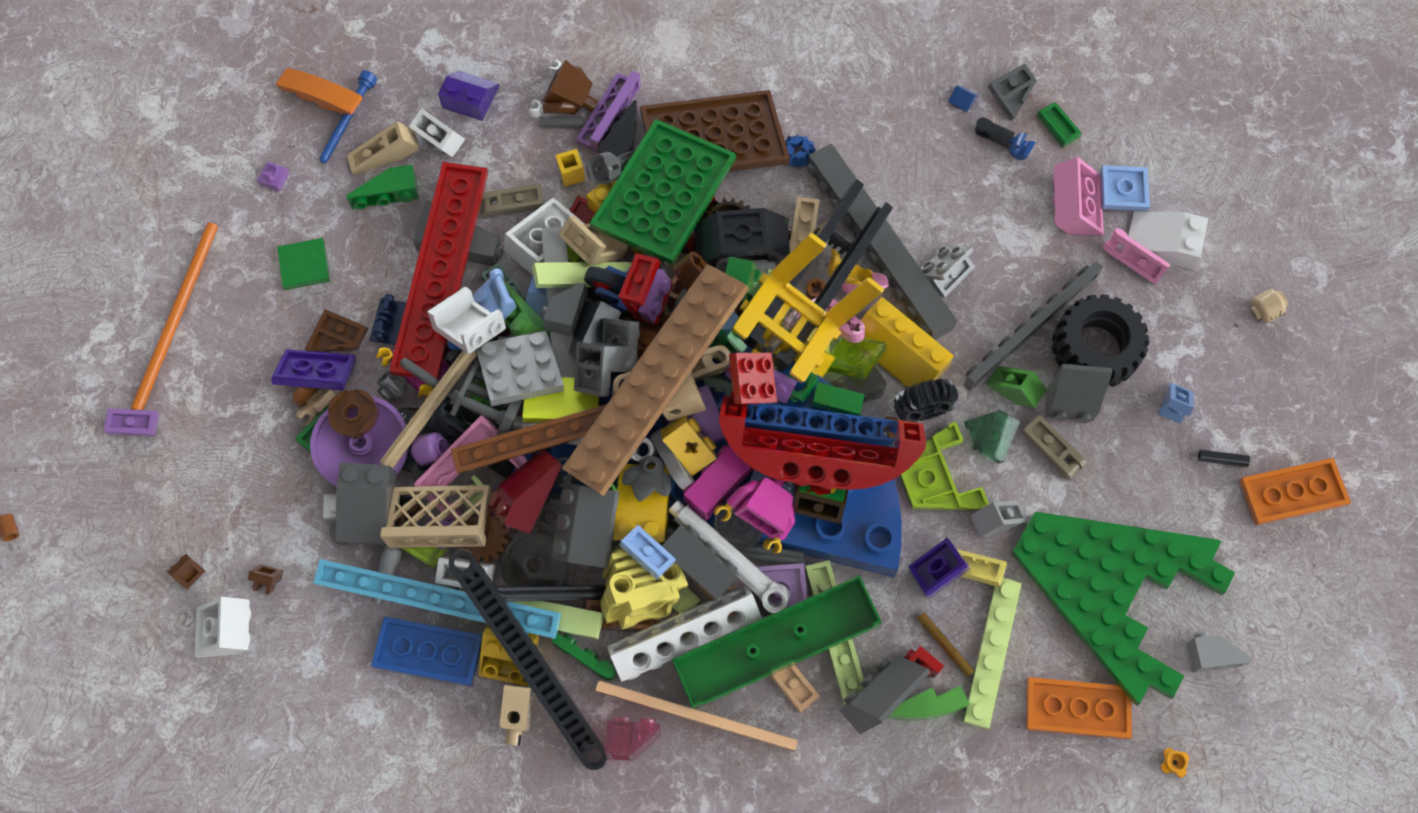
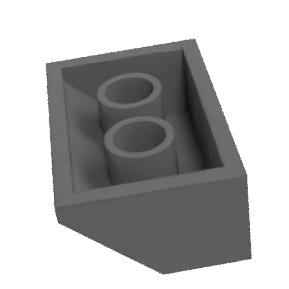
[551,483,619,568]
[662,524,739,600]
[839,656,931,734]

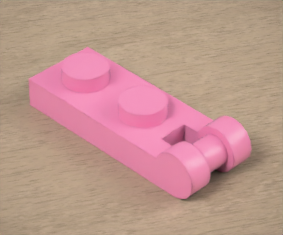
[1103,228,1170,285]

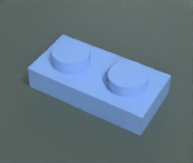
[619,525,676,580]

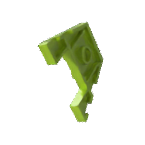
[899,421,989,510]

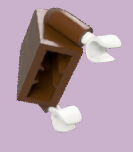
[529,60,598,118]

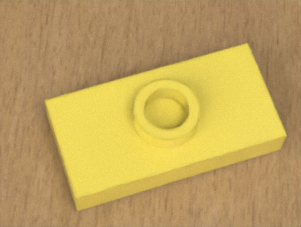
[958,550,1007,587]

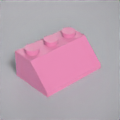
[1053,157,1104,236]

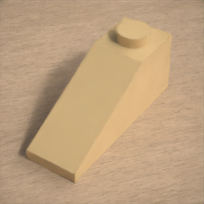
[347,121,420,175]

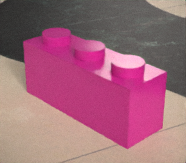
[683,445,754,521]

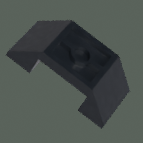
[694,208,790,267]

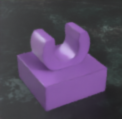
[257,161,289,191]

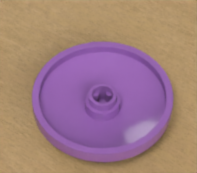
[310,396,410,487]

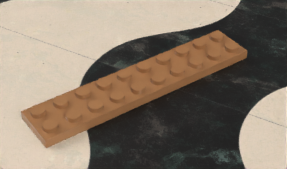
[562,264,749,496]

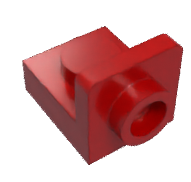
[904,646,944,678]

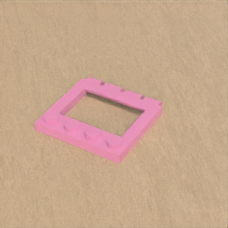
[413,415,528,540]

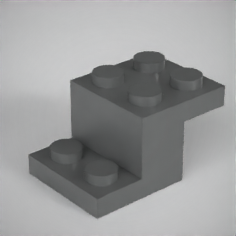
[574,318,640,397]

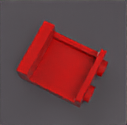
[618,253,673,325]

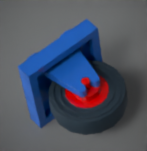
[584,266,630,314]

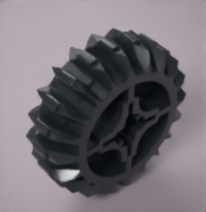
[893,378,959,422]

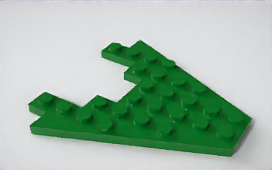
[1011,511,1235,706]

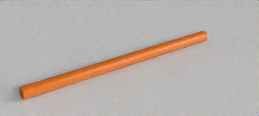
[130,222,218,410]

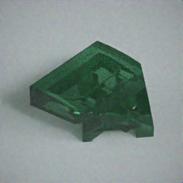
[964,410,1020,464]

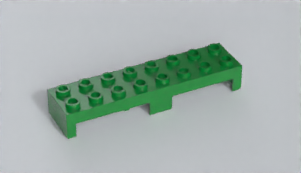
[672,575,882,709]

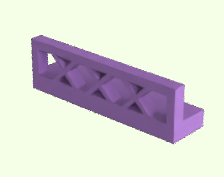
[575,71,641,153]

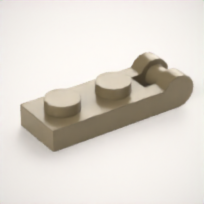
[481,184,544,218]
[1021,415,1087,480]

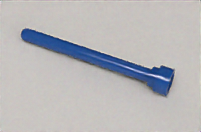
[319,70,378,163]

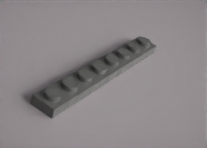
[964,261,1103,391]

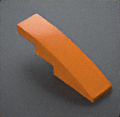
[276,68,363,115]

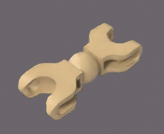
[612,345,731,397]

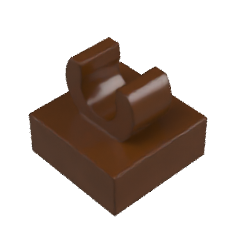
[167,554,205,590]
[248,564,284,595]

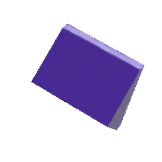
[908,537,971,598]

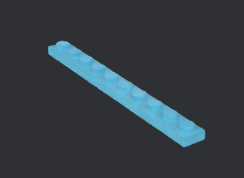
[313,559,562,639]

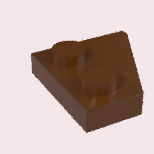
[305,309,368,352]

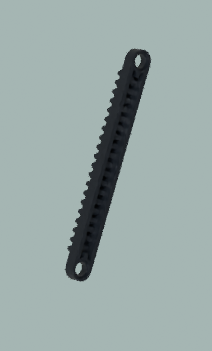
[449,549,607,770]

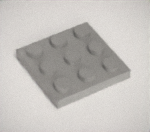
[476,331,564,406]

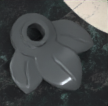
[622,456,672,502]

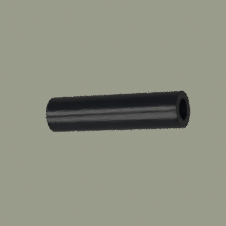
[1198,449,1250,467]

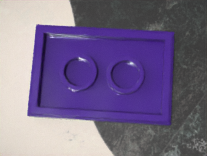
[271,349,356,390]

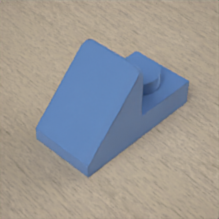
[1159,383,1194,423]

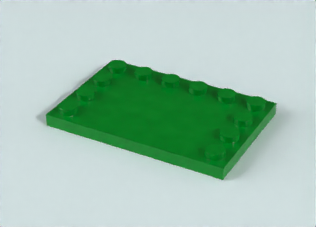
[590,119,736,265]

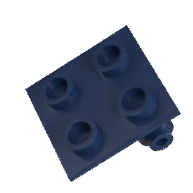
[369,294,407,345]

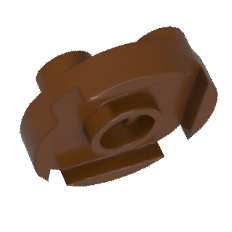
[328,389,379,439]

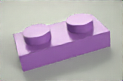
[638,269,671,323]
[104,409,159,437]

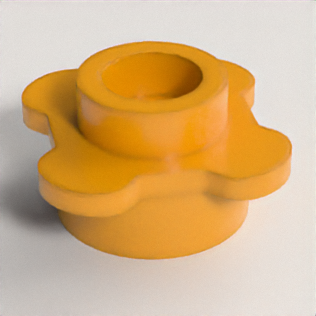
[1160,748,1189,778]

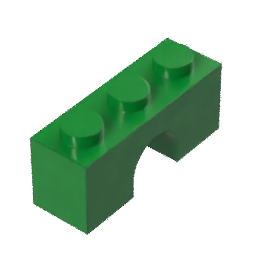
[725,257,763,303]

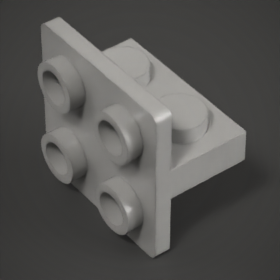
[921,245,975,297]

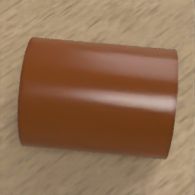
[0,514,20,542]

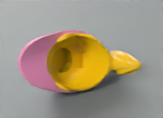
[828,249,888,294]

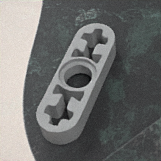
[650,428,694,489]

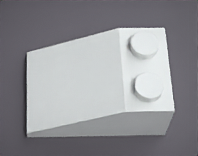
[503,198,585,275]
[1128,211,1208,270]

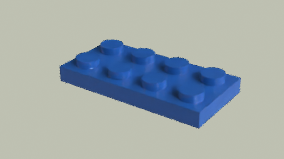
[371,617,483,687]

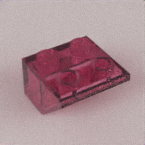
[605,717,662,761]

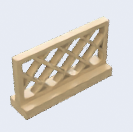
[380,485,491,548]

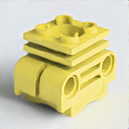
[600,542,688,630]

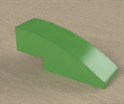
[887,686,970,721]

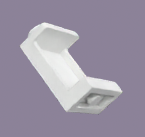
[428,287,506,354]

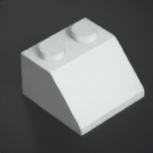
[194,597,251,658]

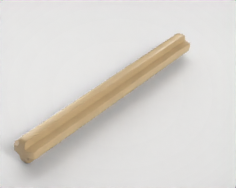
[380,351,477,468]

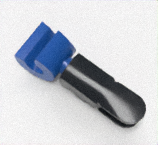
[975,117,1036,160]

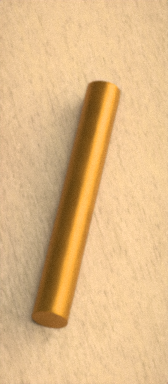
[917,612,975,677]

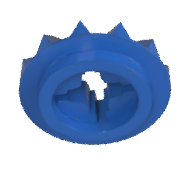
[785,133,816,167]

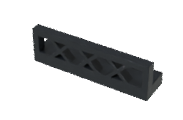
[426,397,515,479]

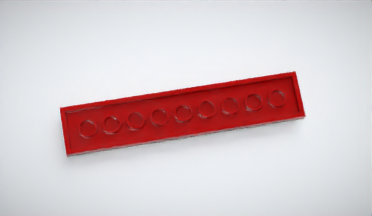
[389,162,489,380]

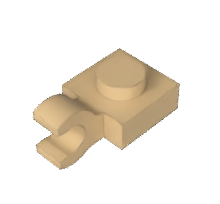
[295,388,335,426]

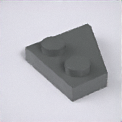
[988,63,1037,121]

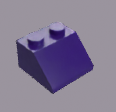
[438,71,500,121]

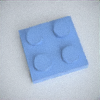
[1100,165,1150,211]

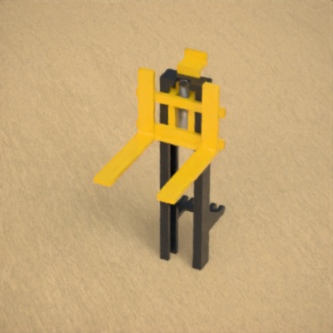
[732,179,893,383]

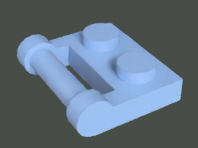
[473,269,516,320]

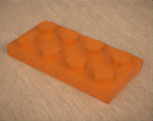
[1239,458,1351,526]
[1026,677,1132,740]

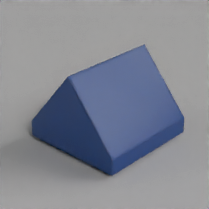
[948,85,978,112]

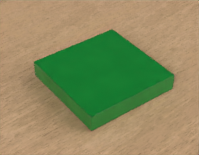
[277,238,331,290]

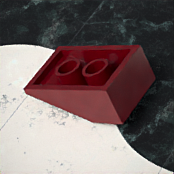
[489,449,562,534]

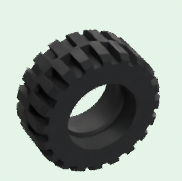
[1052,294,1150,387]

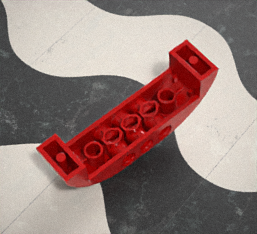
[719,396,926,490]

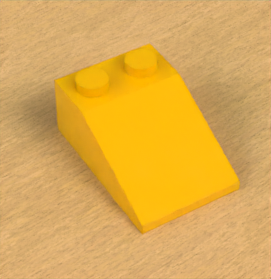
[614,464,670,542]

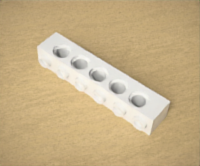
[607,585,762,682]

